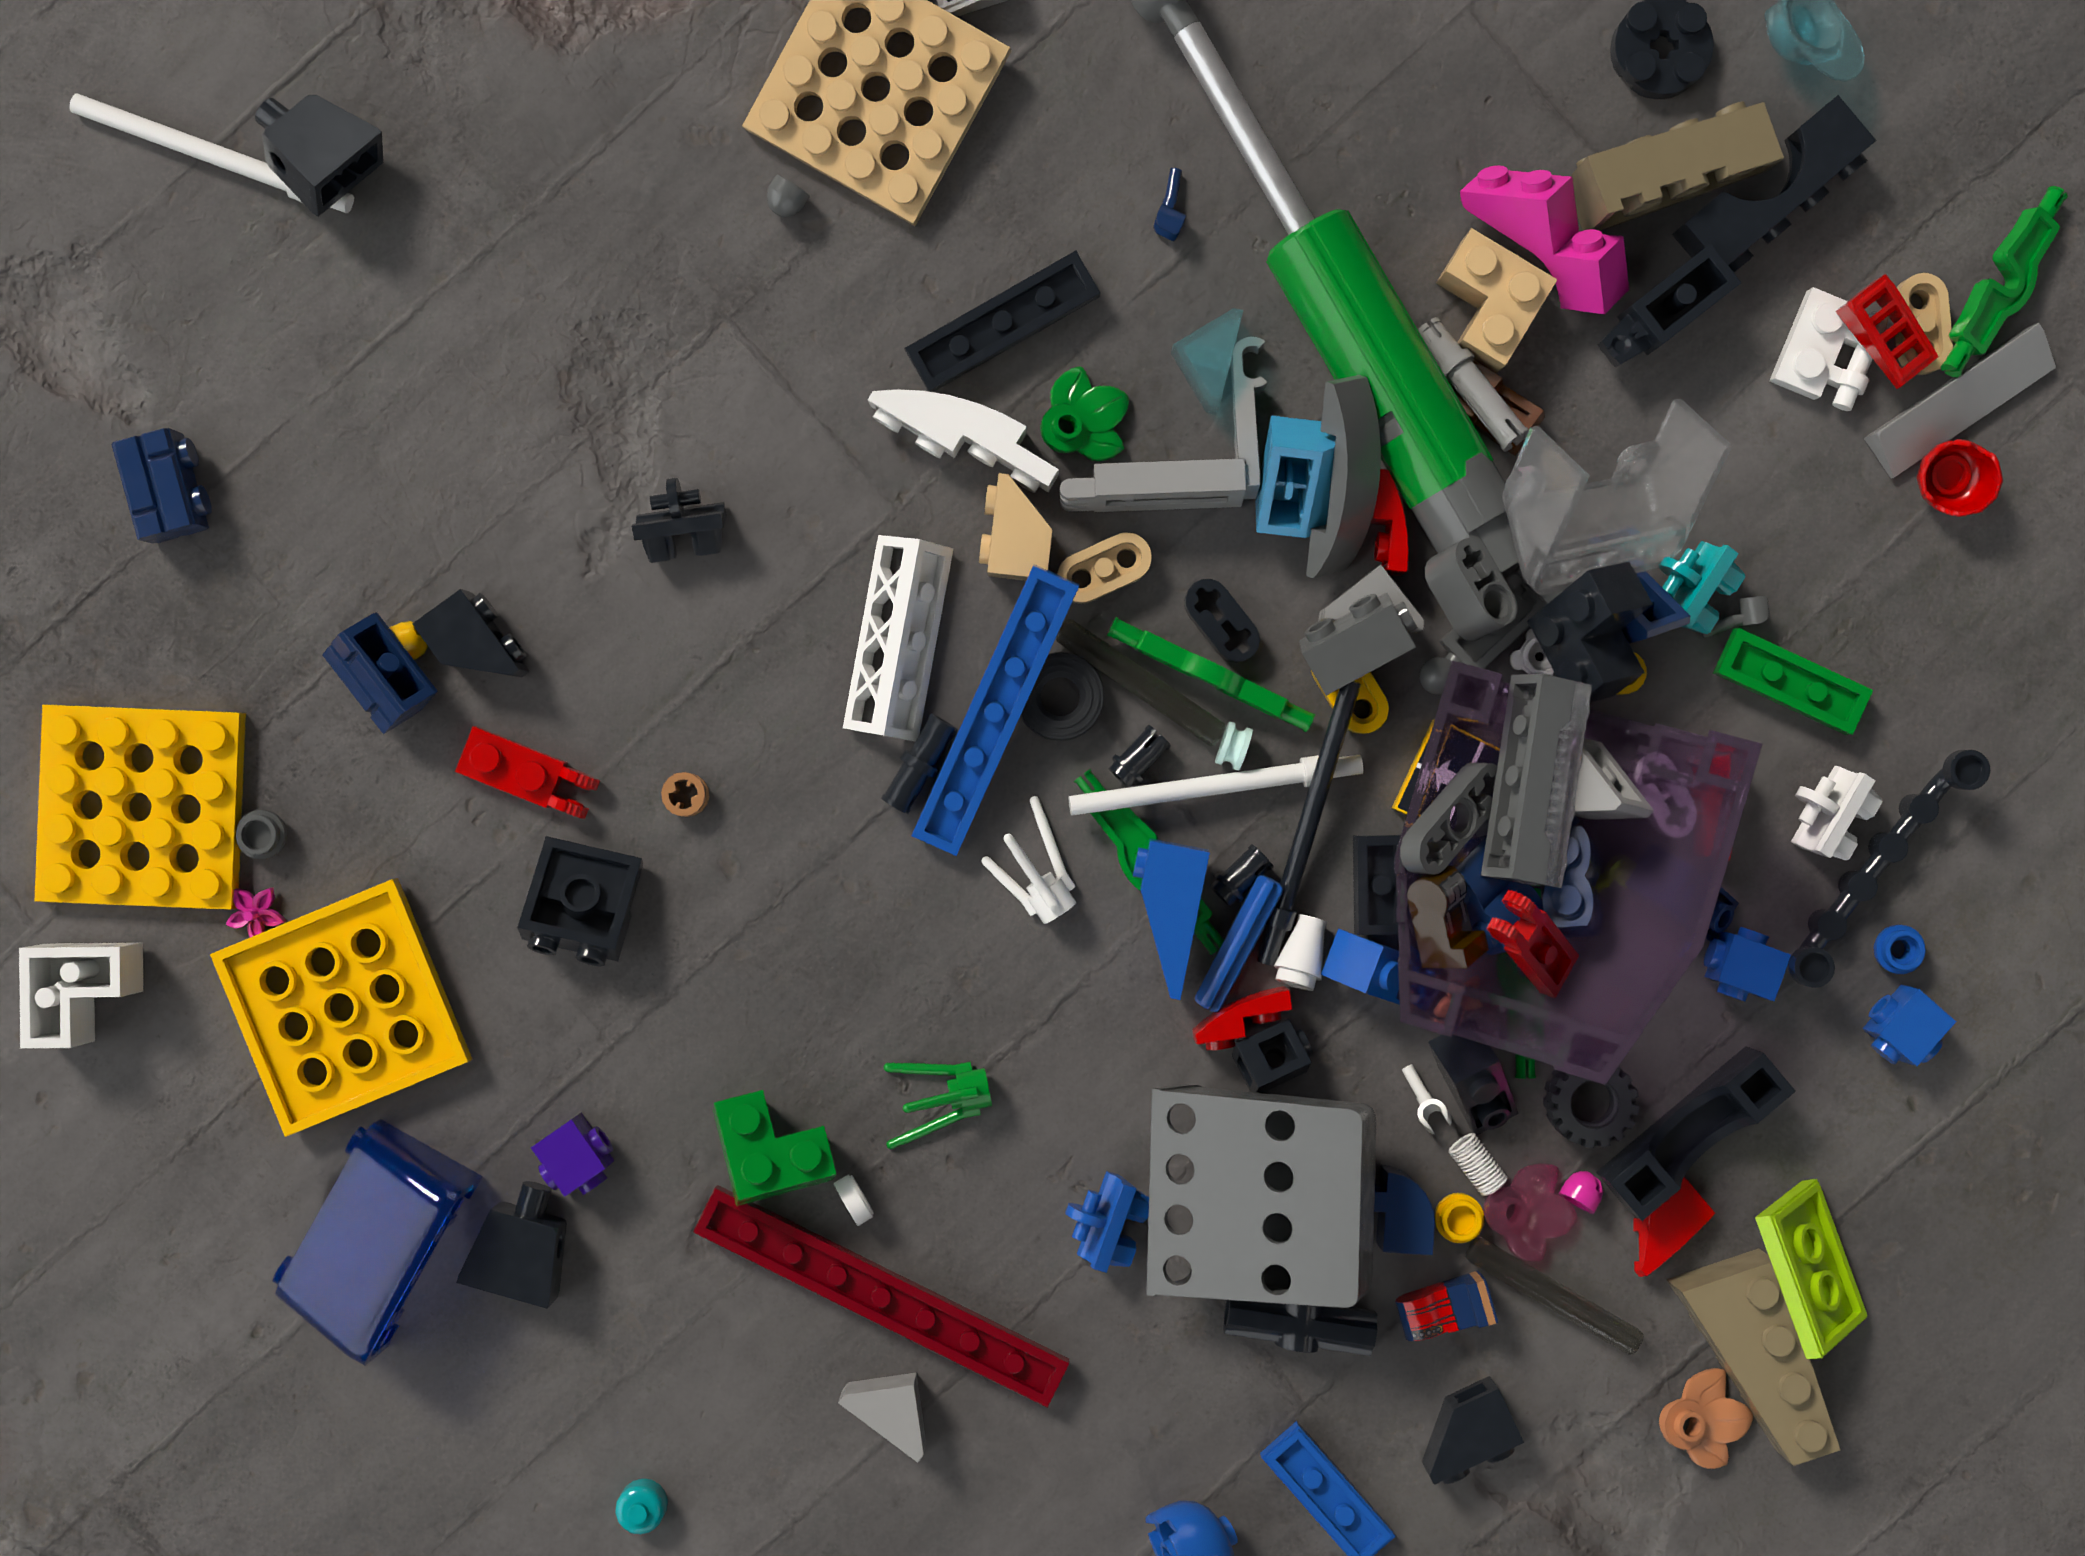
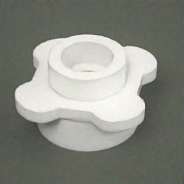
[1510,629,1554,676]

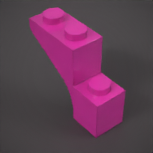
[1460,165,1629,315]

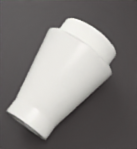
[1274,914,1327,991]

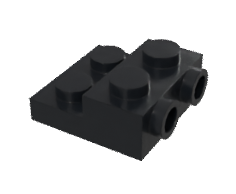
[517,836,643,967]

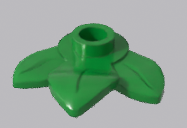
[1040,366,1129,461]

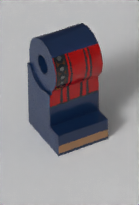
[1395,1270,1498,1341]

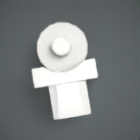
[1791,766,1883,860]

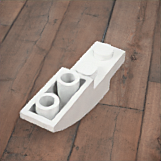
[868,389,1059,493]

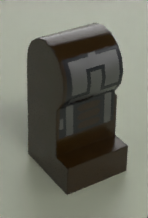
[1407,865,1489,969]

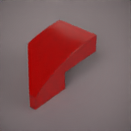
[1633,1177,1715,1277]

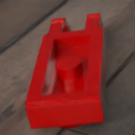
[455,726,600,819]
[1486,890,1579,998]

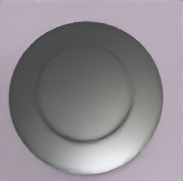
[236,810,287,859]

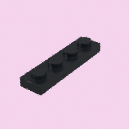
[904,250,1101,392]

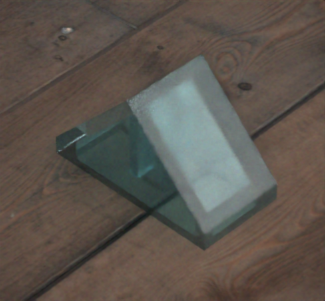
[1171,308,1243,415]

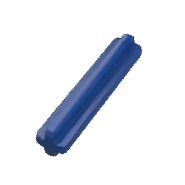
[1195,875,1283,1012]

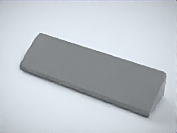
[1864,322,2056,479]

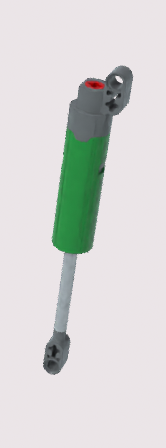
[1130,0,1535,641]

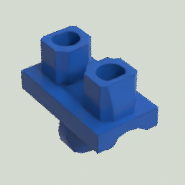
[1065,1171,1149,1273]

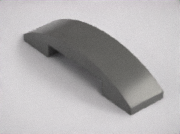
[1306,375,1381,579]

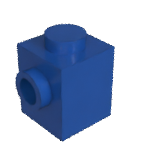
[1704,927,1791,1002]
[1862,984,1956,1067]

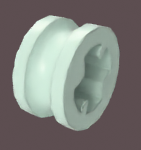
[1215,722,1253,771]

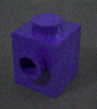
[531,1112,615,1197]

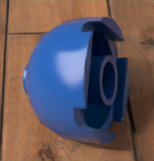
[1146,1501,1238,1556]

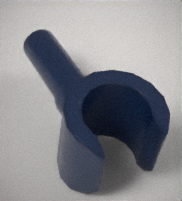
[1153,168,1187,241]

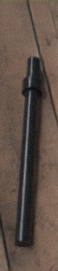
[1257,681,1361,966]

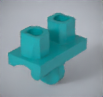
[1659,541,1746,634]

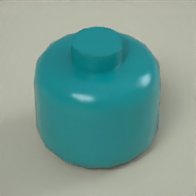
[615,1478,668,1535]

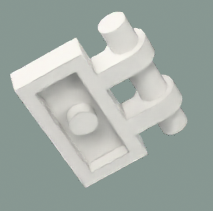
[1769,287,1889,411]

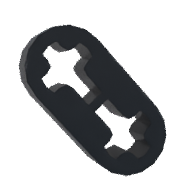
[1184,579,1260,663]

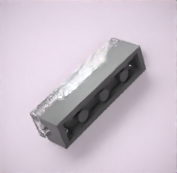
[1481,674,1592,888]

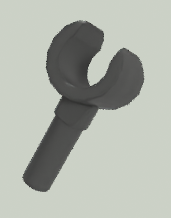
[1701,596,1769,638]

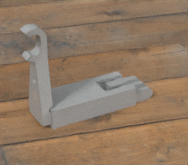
[1060,337,1267,512]

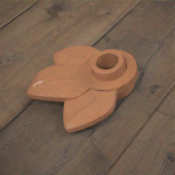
[1659,1368,1753,1469]

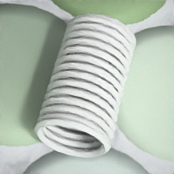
[1449,1133,1508,1196]

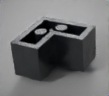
[1527,561,1653,707]

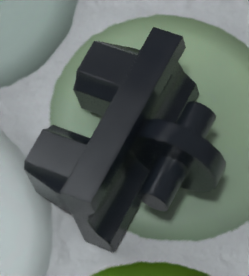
[631,478,727,563]

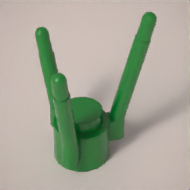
[883,1062,992,1149]

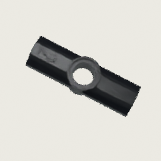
[1223,1300,1377,1356]

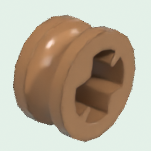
[661,772,710,817]

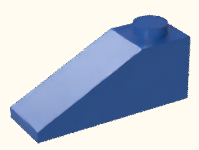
[1133,838,1210,1000]

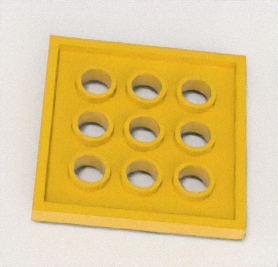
[34,705,246,910]
[210,878,473,1137]

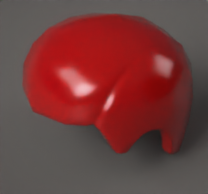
[1916,439,2003,517]

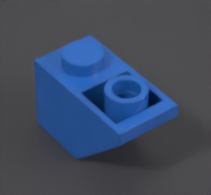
[1321,928,1438,1012]

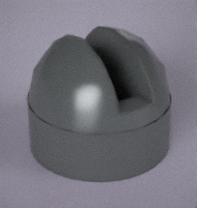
[767,174,810,218]

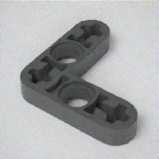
[1400,762,1533,885]

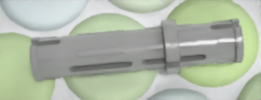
[1418,317,1530,452]

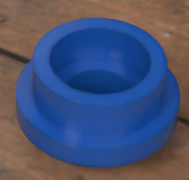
[1874,925,1925,974]

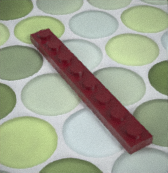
[693,1185,1069,1408]

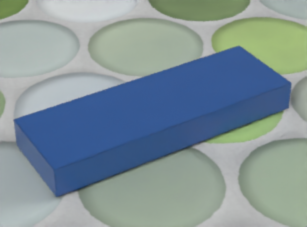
[1260,1421,1396,1556]

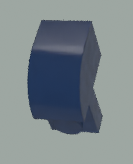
[1374,1164,1435,1255]

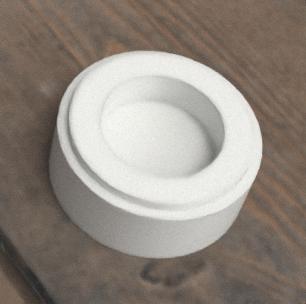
[834,1174,874,1226]

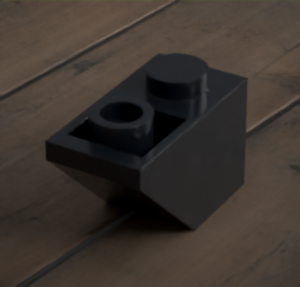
[412,589,529,678]
[1428,1019,1519,1136]
[1422,1376,1524,1485]

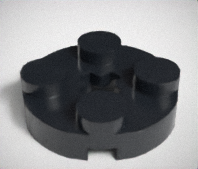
[1610,0,1714,99]

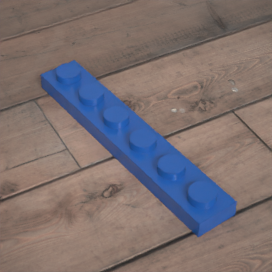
[911,564,1079,856]

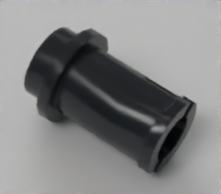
[1108,725,1171,787]
[1210,844,1274,907]

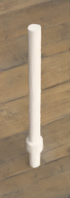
[70,93,354,213]
[1068,754,1363,816]

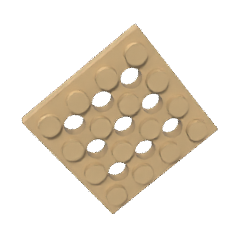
[742,0,1011,226]

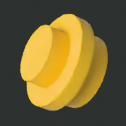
[1434,1193,1485,1243]

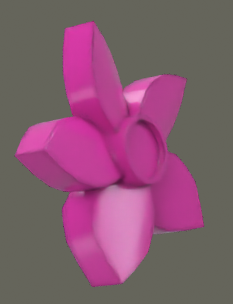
[225,887,286,937]

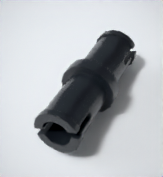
[881,713,958,814]

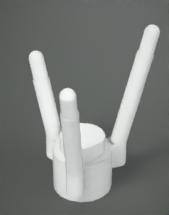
[981,796,1076,924]

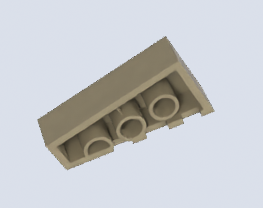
[1570,101,1784,231]
[1666,1248,1840,1466]

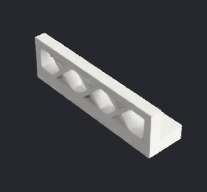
[843,535,953,742]

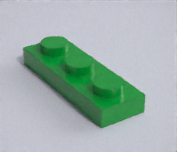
[1712,628,1873,735]

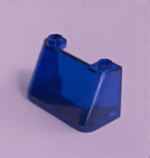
[272,1119,483,1366]

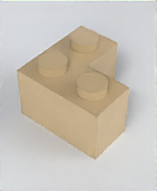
[1436,228,1557,374]

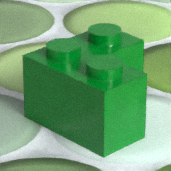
[713,1090,836,1206]

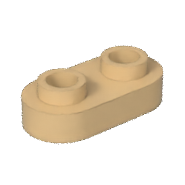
[1895,273,1953,375]
[1057,532,1152,604]

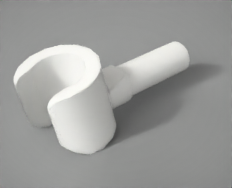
[1402,1064,1452,1134]

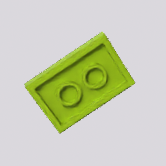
[1755,1179,1868,1359]

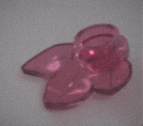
[1484,1163,1578,1261]

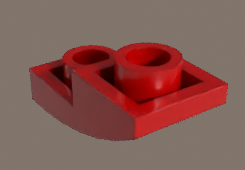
[1371,469,1408,576]
[1192,986,1292,1051]

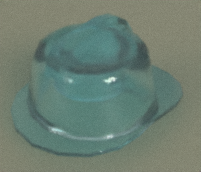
[1764,0,1865,82]

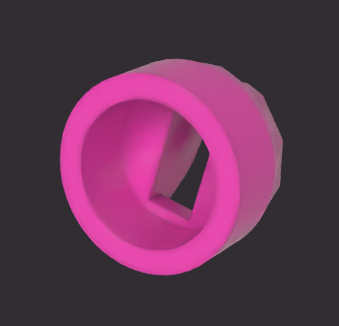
[1559,1171,1604,1214]

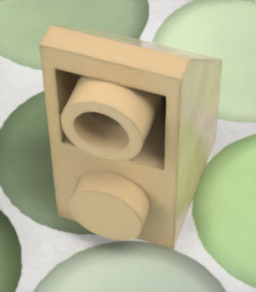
[979,473,1052,581]

